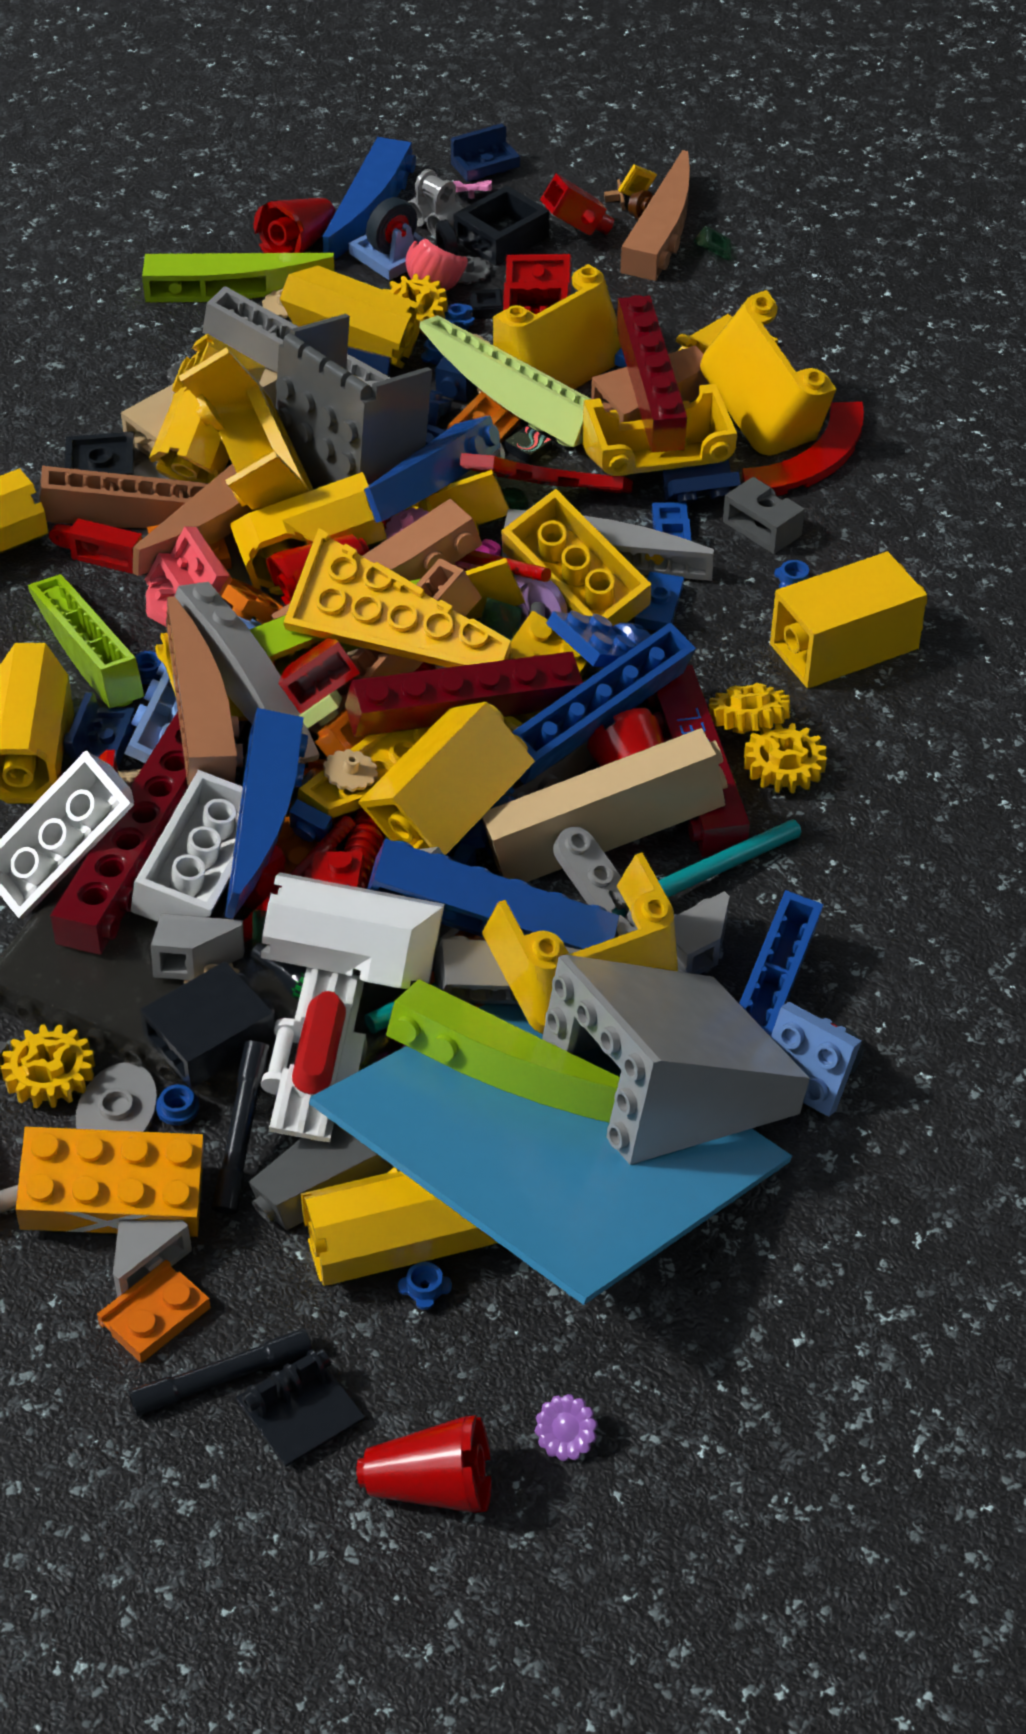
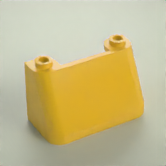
[493,264,621,389]
[700,290,836,456]
[582,383,737,476]

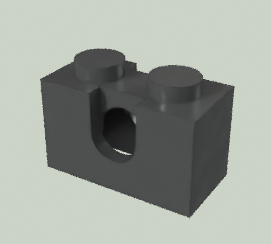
[723,477,805,554]

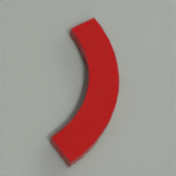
[741,402,864,496]
[460,453,633,494]

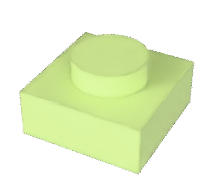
[299,690,342,728]

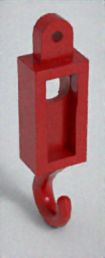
[49,518,142,575]

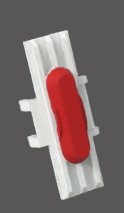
[261,967,368,1142]

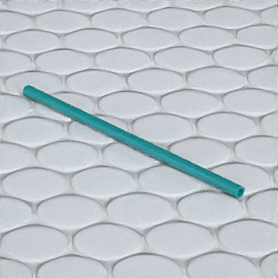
[364,819,801,1034]

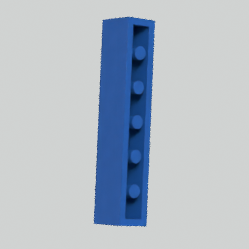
[512,622,696,785]
[367,838,619,950]

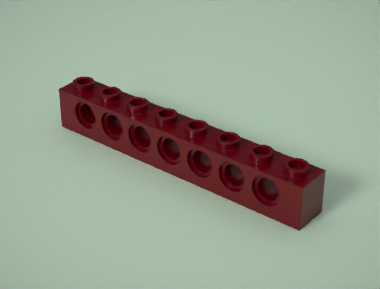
[50,711,189,955]

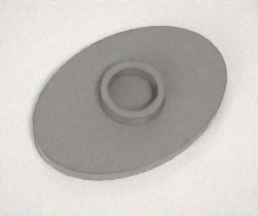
[76,1062,157,1132]

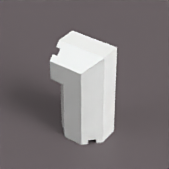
[261,873,445,989]

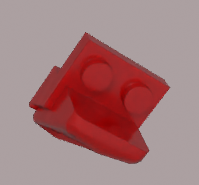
[503,254,572,315]

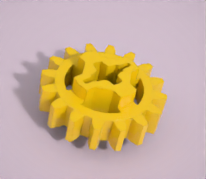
[383,274,448,334]
[709,683,790,734]
[744,723,827,793]
[1,1024,95,1108]

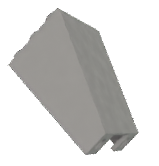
[542,955,810,1165]

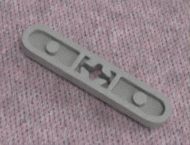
[553,826,687,973]

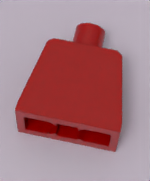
[540,173,615,235]
[278,638,360,714]

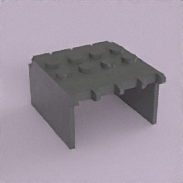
[276,314,432,489]

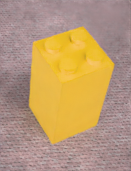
[770,551,927,689]
[358,702,535,855]

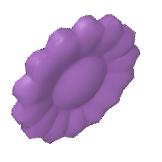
[534,1394,598,1461]

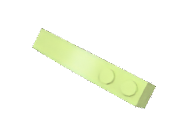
[419,315,591,447]

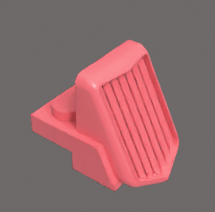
[144,527,233,627]

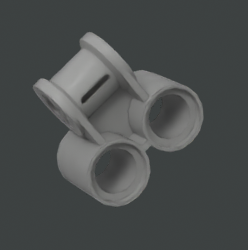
[408,169,463,237]

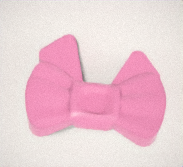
[453,180,492,199]

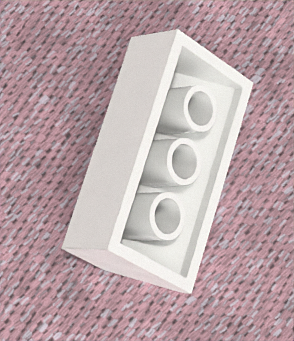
[0,751,134,920]
[131,770,242,922]

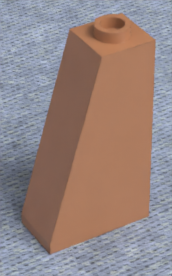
[591,345,709,423]

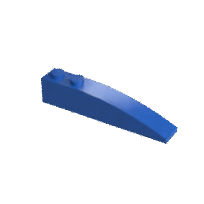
[323,137,416,260]
[364,415,501,523]
[225,708,308,919]
[739,890,824,1037]

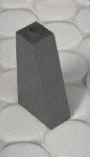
[249,1123,400,1231]

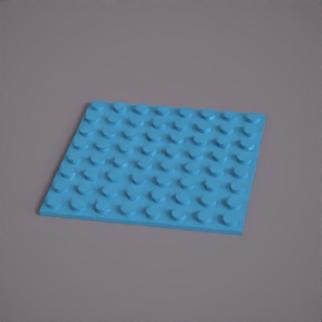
[309,1004,792,1305]

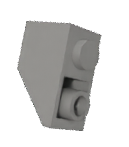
[674,891,730,974]
[151,914,245,980]

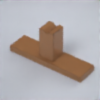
[604,179,625,211]

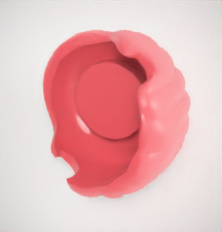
[405,239,468,291]

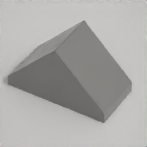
[113,1220,192,1297]

